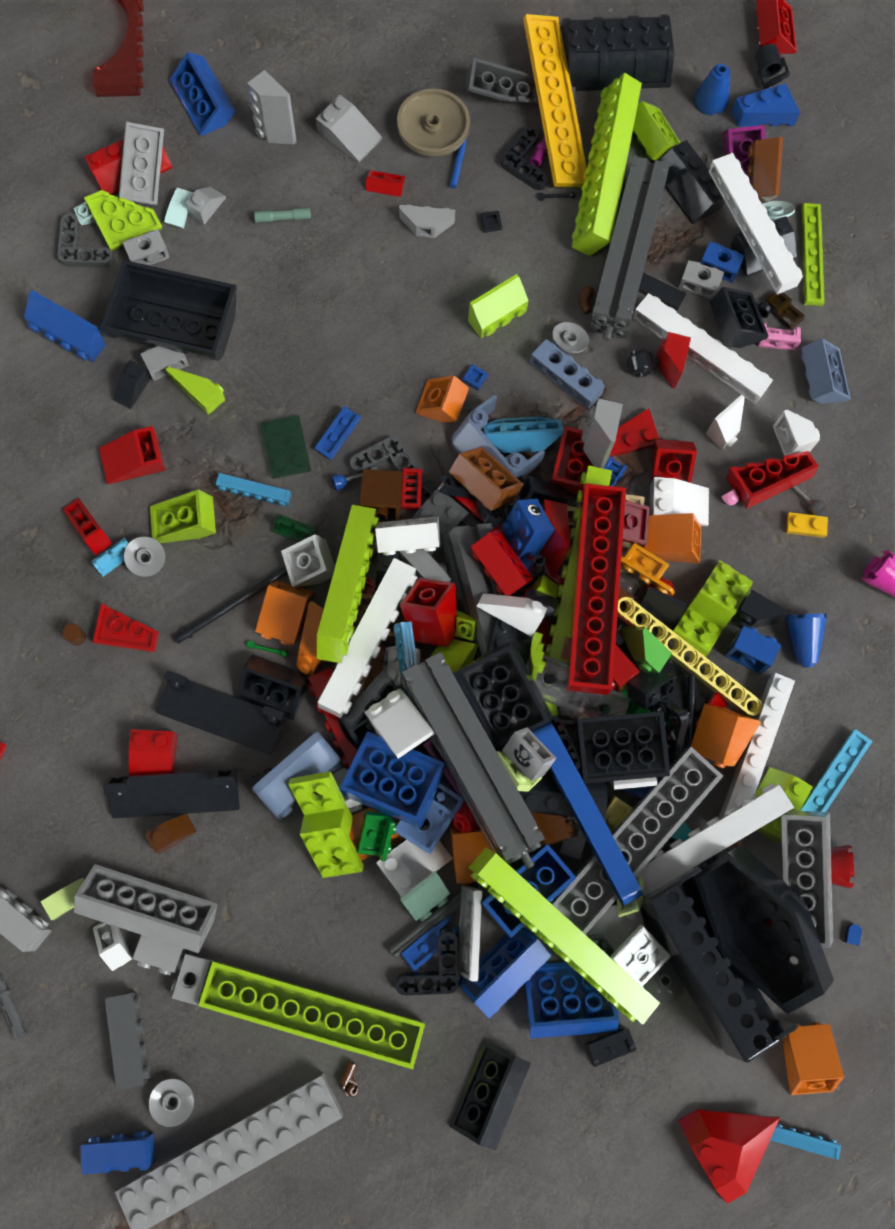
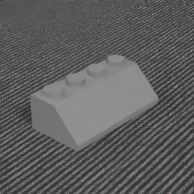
[247,70,297,144]
[581,399,623,469]

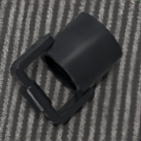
[755,44,790,89]

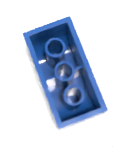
[481,844,576,938]

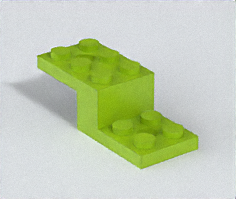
[673,560,753,657]
[288,771,364,878]

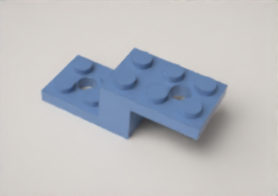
[395,774,465,855]

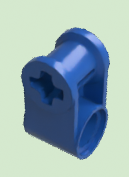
[604,456,628,486]

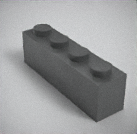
[105,992,151,1091]

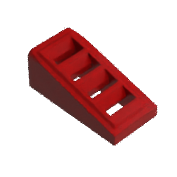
[401,468,422,511]

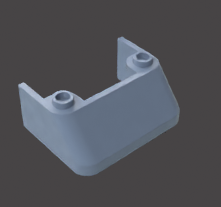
[451,395,545,480]
[252,732,344,820]

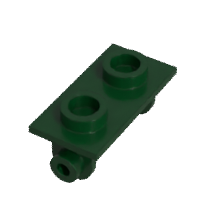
[272,514,317,542]

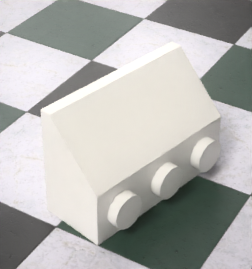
[375,516,440,555]

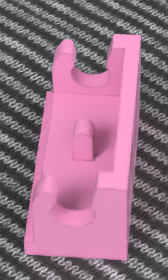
[758,323,801,351]

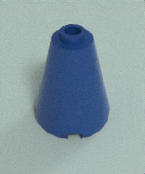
[693,64,730,116]
[785,614,827,667]

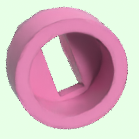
[721,489,739,505]

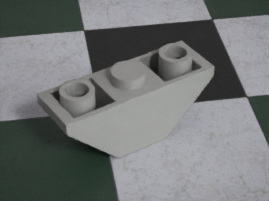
[399,204,455,238]

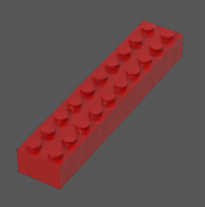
[566,483,626,695]

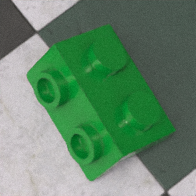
[356,811,396,861]

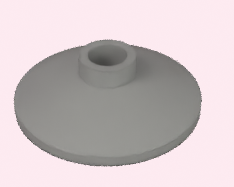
[552,322,589,353]
[124,537,165,577]
[149,1079,194,1127]

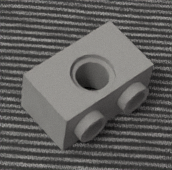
[123,230,170,266]
[678,260,724,299]
[171,954,214,1005]

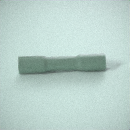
[254,208,311,223]

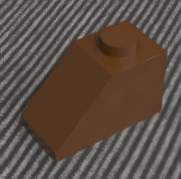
[145,814,197,854]

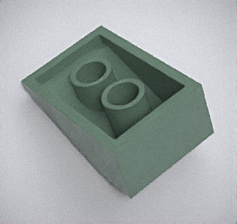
[400,871,450,922]

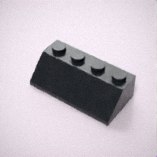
[659,140,725,224]
[449,1041,531,1150]

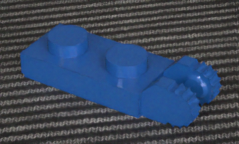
[401,916,459,971]

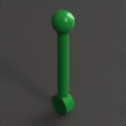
[247,641,288,657]

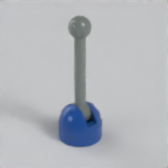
[331,467,378,491]

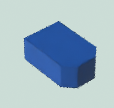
[845,924,862,946]

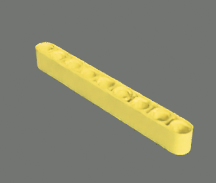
[617,597,762,716]

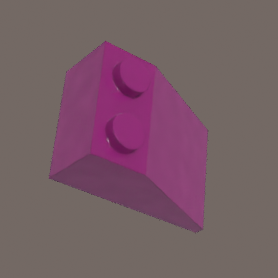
[723,125,765,178]

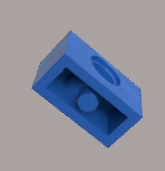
[701,241,745,283]

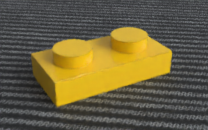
[786,512,828,538]

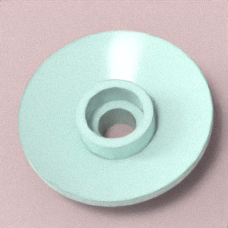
[762,201,795,221]

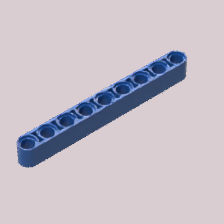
[531,722,643,906]

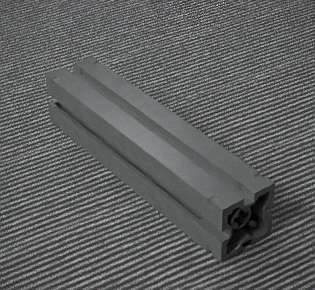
[590,156,670,341]
[440,523,529,670]
[399,652,545,869]

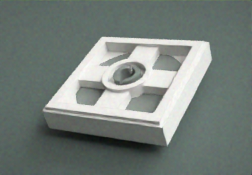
[610,924,671,987]

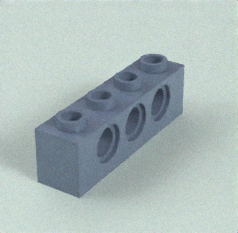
[530,339,605,409]

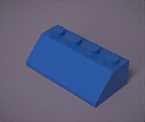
[169,52,236,135]
[24,290,106,363]
[459,927,552,1018]

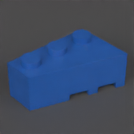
[731,83,800,127]
[81,1130,156,1175]

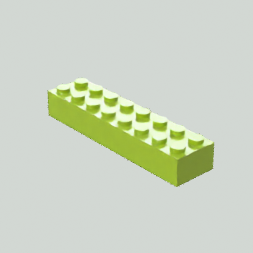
[317,505,379,663]

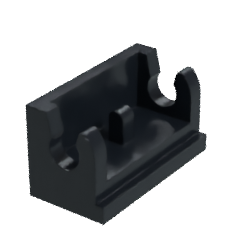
[585,1027,637,1067]

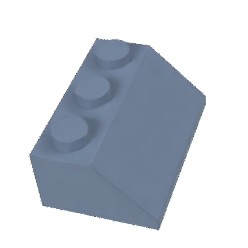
[801,338,851,404]

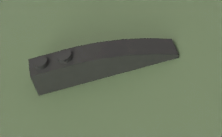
[465,57,576,103]

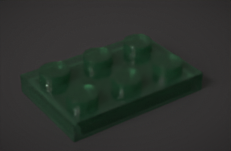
[261,415,311,479]

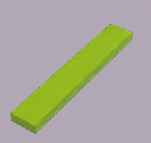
[801,203,824,306]

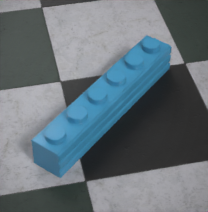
[216,473,292,506]
[394,622,417,697]
[770,1124,841,1160]

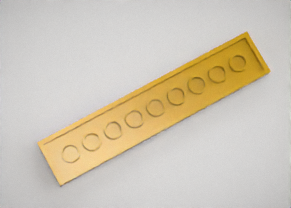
[523,14,587,187]

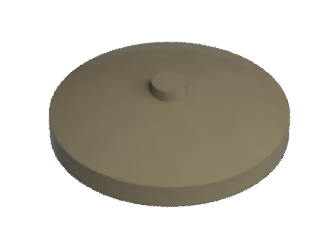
[397,89,470,156]

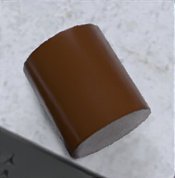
[62,623,86,646]

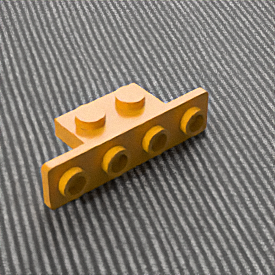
[621,543,674,595]

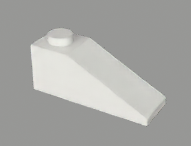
[477,593,547,637]

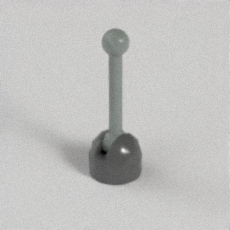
[792,486,826,516]

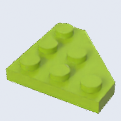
[84,190,162,251]

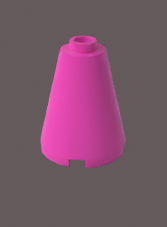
[861,549,895,597]

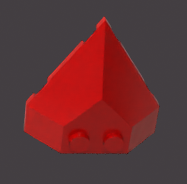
[679,1109,780,1204]

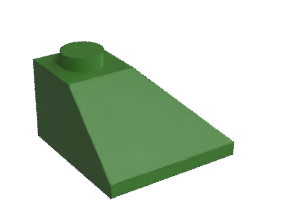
[619,626,672,673]

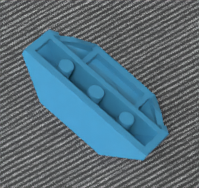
[483,416,564,453]

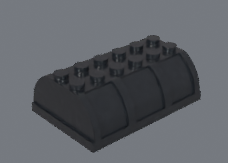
[560,14,674,91]
[100,260,237,361]

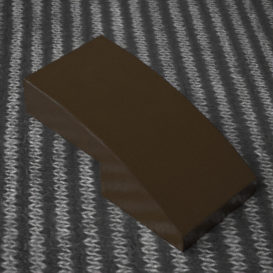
[765,292,805,330]

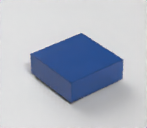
[462,364,488,391]

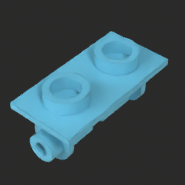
[91,538,129,577]

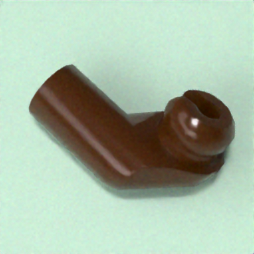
[578,286,595,314]
[340,1061,359,1097]

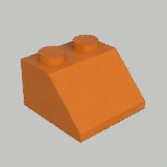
[416,376,469,423]

